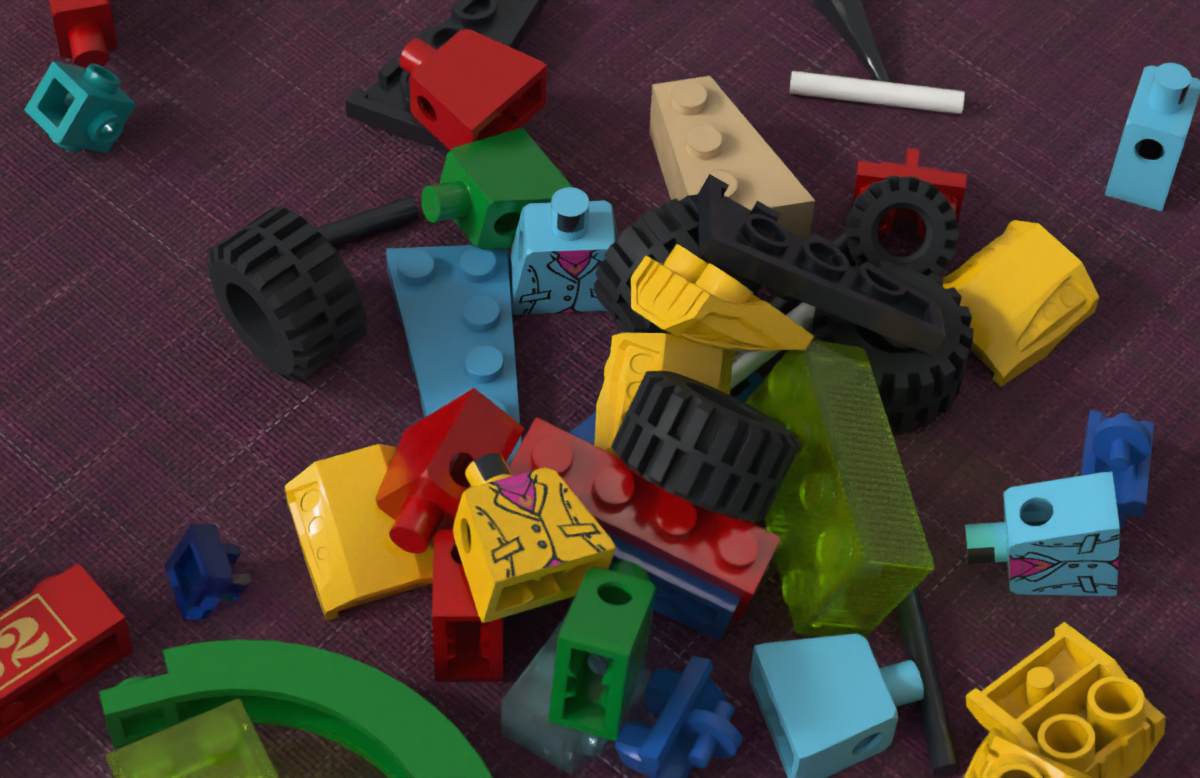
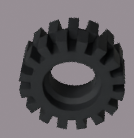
[846,175,959,276]

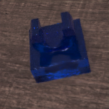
[164,524,252,619]

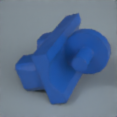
[1080,410,1154,529]
[615,655,742,778]

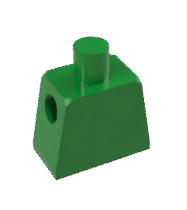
[421,128,572,249]
[548,561,657,741]

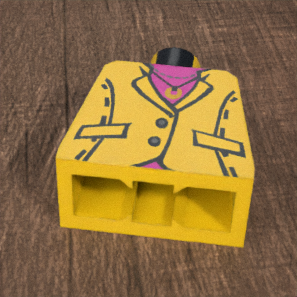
[453,453,616,623]

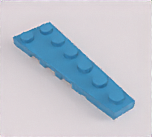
[386,245,521,466]

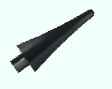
[812,0,891,83]

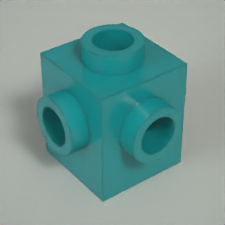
[24,61,137,153]

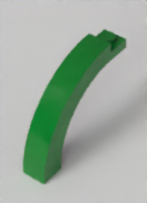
[99,639,493,778]

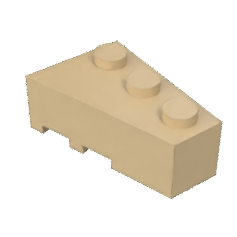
[649,76,815,240]

